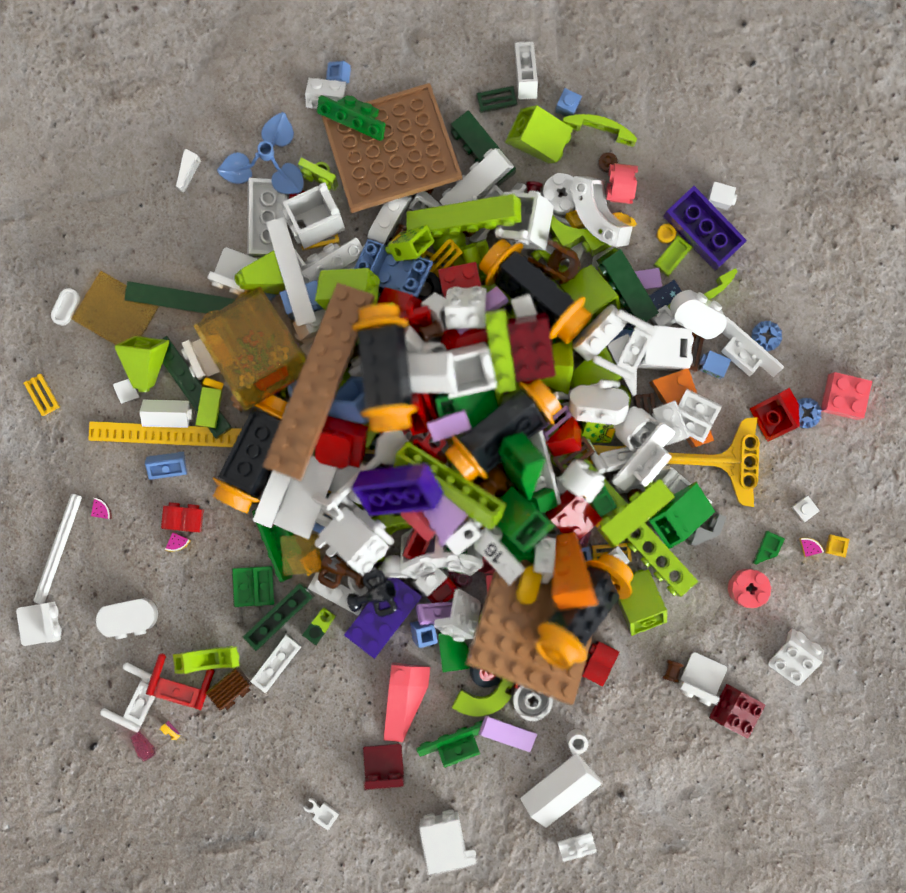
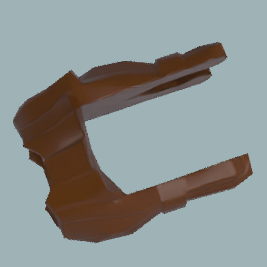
[528,240,581,284]
[472,466,509,500]

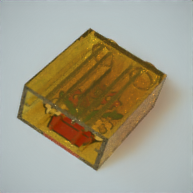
[194,286,306,411]

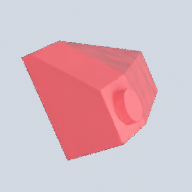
[384,662,430,742]

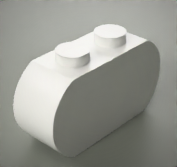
[367,196,412,245]
[670,290,726,339]
[572,305,627,361]
[569,385,629,425]
[96,598,158,640]

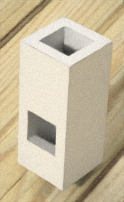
[140,399,194,428]

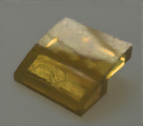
[280,534,322,576]

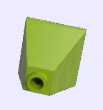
[234,250,286,295]
[115,336,169,392]
[539,341,574,394]
[570,346,624,389]

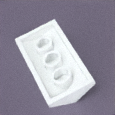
[407,352,457,393]
[520,753,603,828]

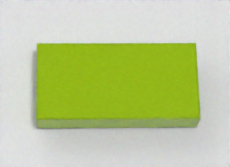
[654,235,692,277]
[196,387,222,428]

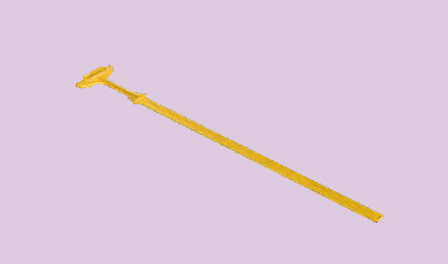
[88,418,760,507]

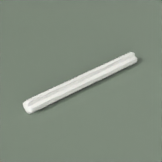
[34,494,82,604]

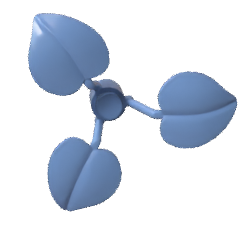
[217,112,304,194]

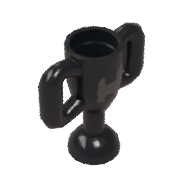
[347,569,397,617]

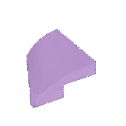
[422,495,468,547]

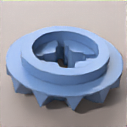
[752,321,783,351]
[797,398,822,428]

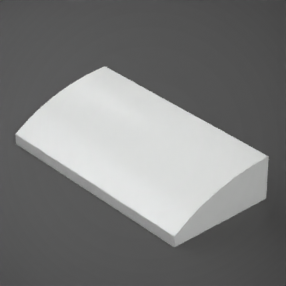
[247,178,287,257]
[273,455,337,539]

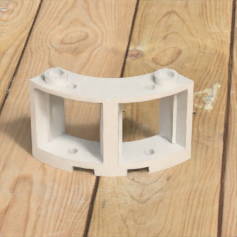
[573,176,633,247]
[400,528,483,580]

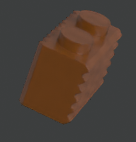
[206,667,252,711]

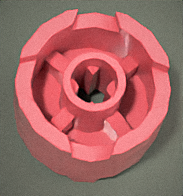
[606,163,638,204]
[728,569,771,608]

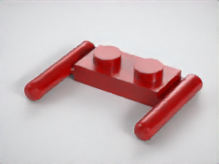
[145,653,215,710]

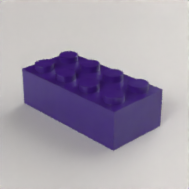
[663,186,747,271]
[351,463,444,516]
[344,578,422,659]

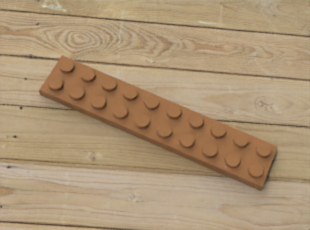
[263,283,375,481]

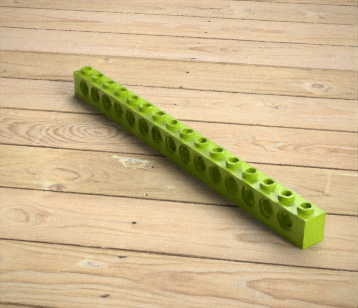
[490,358,699,597]

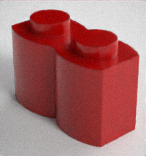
[161,502,204,532]
[582,641,620,687]

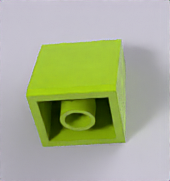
[505,105,573,164]
[560,264,622,327]
[315,268,380,311]
[618,569,667,636]

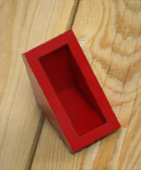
[546,416,581,457]
[402,529,431,560]
[426,576,459,603]

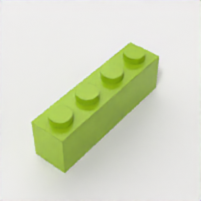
[485,308,517,393]
[597,479,675,548]

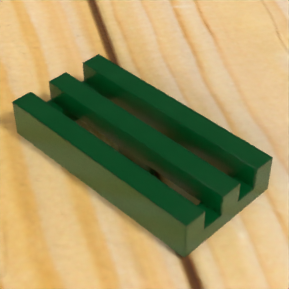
[476,86,517,113]

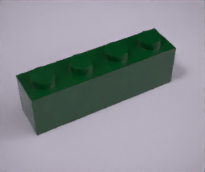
[450,110,516,187]
[596,247,659,322]
[243,582,315,651]

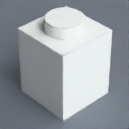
[707,182,737,210]

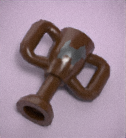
[318,553,368,589]

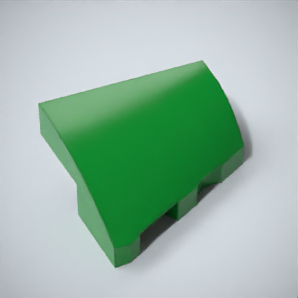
[438,632,470,672]

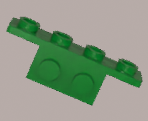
[317,95,386,141]
[252,509,301,582]
[416,720,484,768]

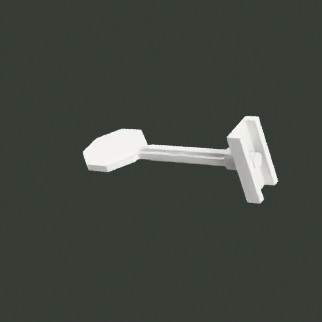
[311,430,409,521]

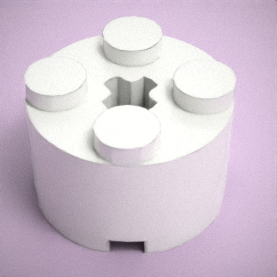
[542,173,581,216]
[614,406,659,453]
[559,459,605,503]
[512,685,553,721]

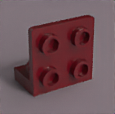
[709,684,766,739]
[363,743,405,790]

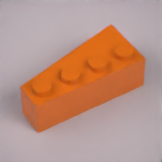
[649,368,714,448]
[552,532,598,611]

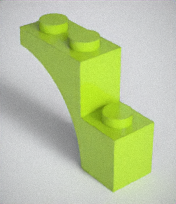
[549,214,612,257]

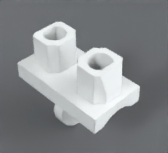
[558,832,597,862]

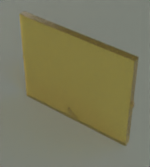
[72,271,159,345]

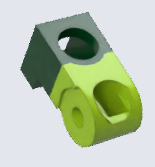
[302,607,336,646]

